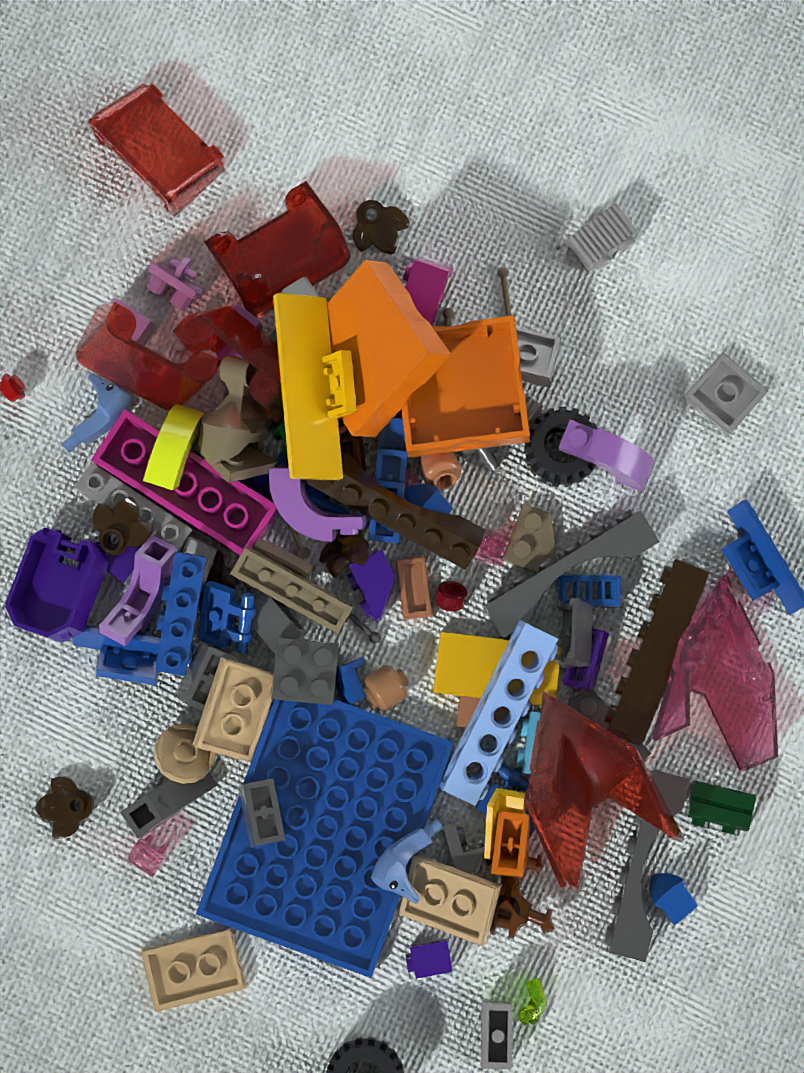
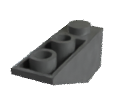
[120,772,218,838]

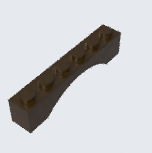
[304,451,485,570]

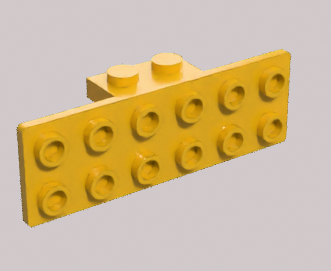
[273,293,357,480]

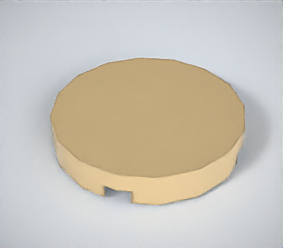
[153,723,216,784]

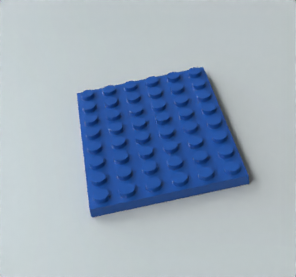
[196,699,454,978]

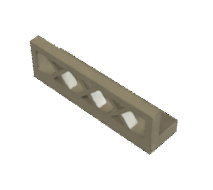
[230,546,354,634]

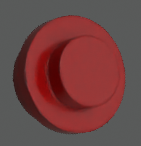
[0,374,26,402]

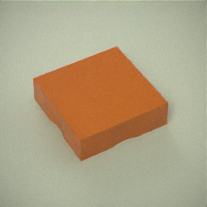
[327,260,451,437]
[401,315,530,458]

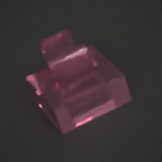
[473,528,511,568]
[127,835,167,878]

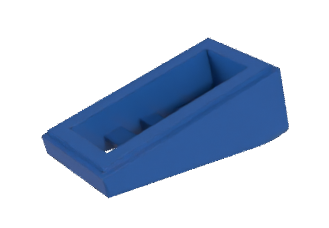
[558,575,621,608]

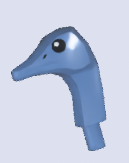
[62,373,134,453]
[371,819,443,904]

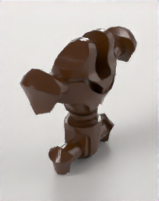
[485,854,555,939]

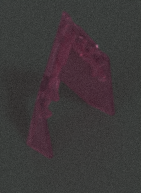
[652,573,778,772]

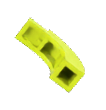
[143,404,205,490]

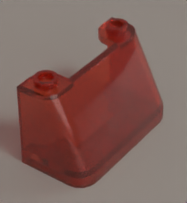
[87,83,225,218]
[204,181,351,317]
[75,302,222,411]
[172,305,284,423]

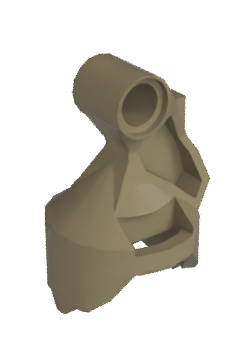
[198,355,267,465]

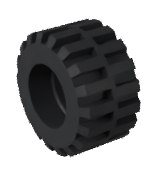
[524,407,598,487]
[326,1037,404,1073]

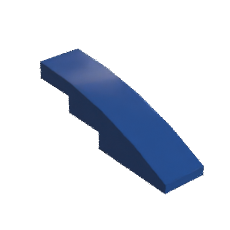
[368,417,408,543]

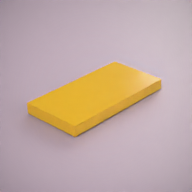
[433,632,561,708]

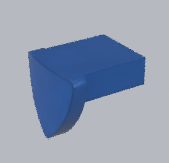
[405,484,454,514]
[335,657,367,705]
[649,873,698,926]

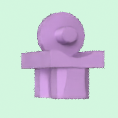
[147,257,205,310]

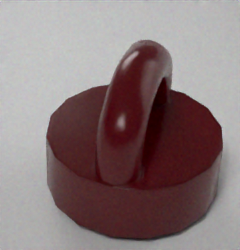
[435,581,468,612]

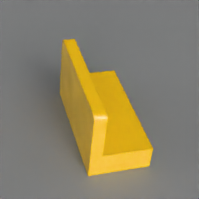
[484,788,527,860]

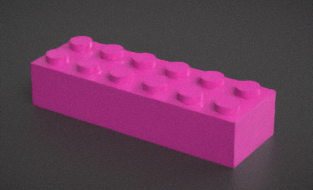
[91,409,279,557]

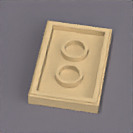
[192,657,273,763]
[399,854,501,946]
[141,927,247,1012]

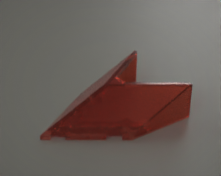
[524,691,685,891]

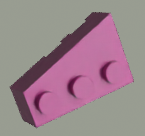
[402,257,454,326]

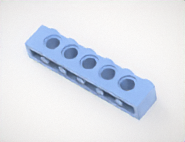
[439,620,558,806]

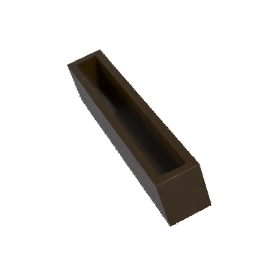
[604,559,709,745]

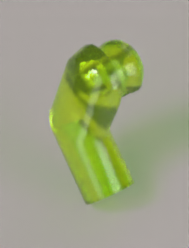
[518,978,547,1025]

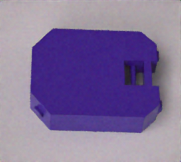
[5,527,109,643]

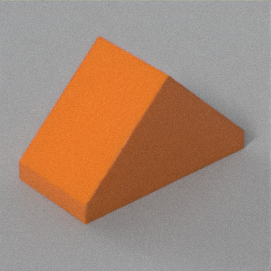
[491,812,530,877]

